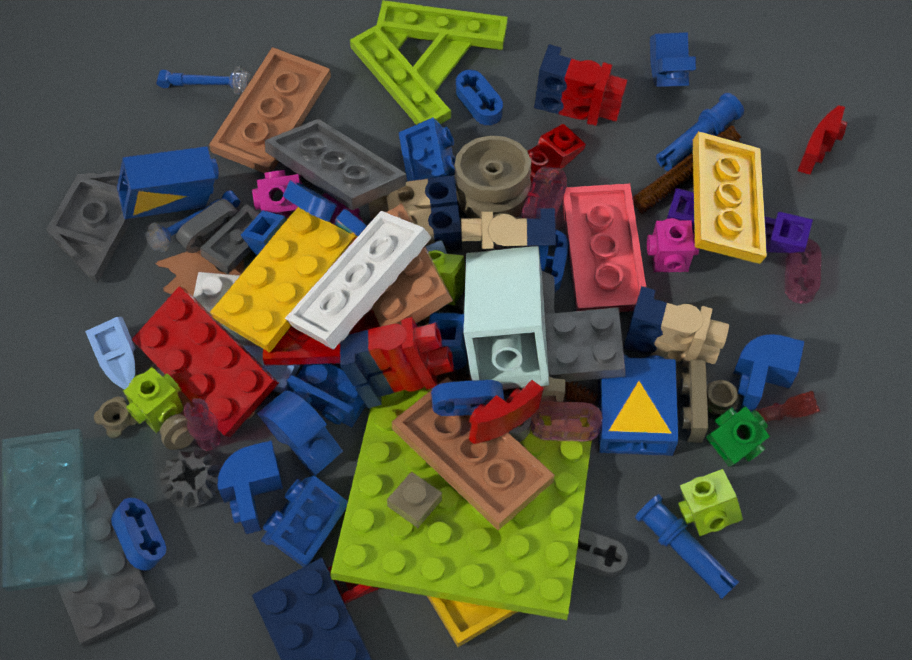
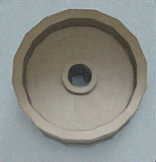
[454,136,531,218]

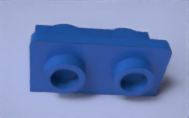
[399,117,457,187]
[286,363,366,427]
[261,476,348,567]

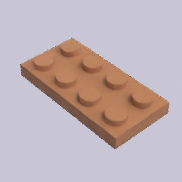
[209,47,331,173]
[367,203,453,327]
[392,377,555,531]

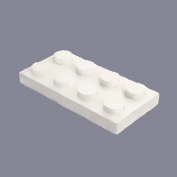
[285,211,431,350]

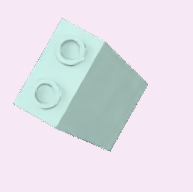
[464,246,549,389]

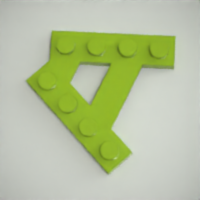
[350,0,508,125]

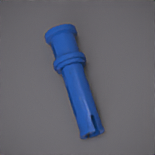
[656,93,744,171]
[635,494,739,600]

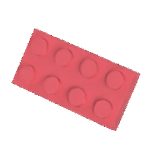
[561,183,646,312]

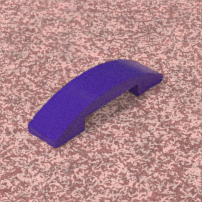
[667,188,813,253]

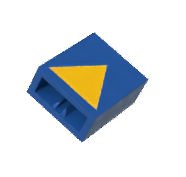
[117,146,219,219]
[598,355,678,456]

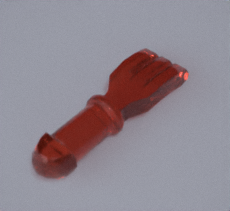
[749,391,821,422]

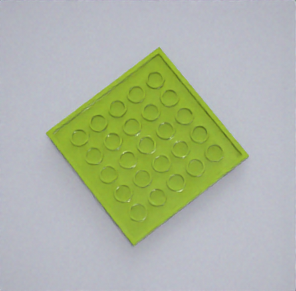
[331,382,596,620]

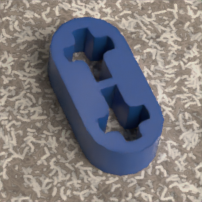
[456,70,503,125]
[282,180,337,222]
[537,230,569,292]
[431,380,505,416]
[111,498,166,570]

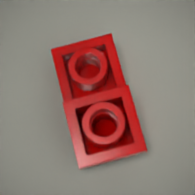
[798,105,848,175]
[527,123,586,189]
[469,380,544,444]

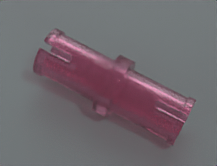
[184,399,220,451]

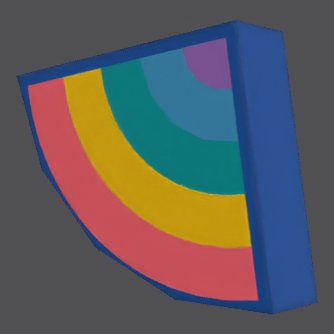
[335,209,367,238]

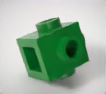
[705,406,770,467]

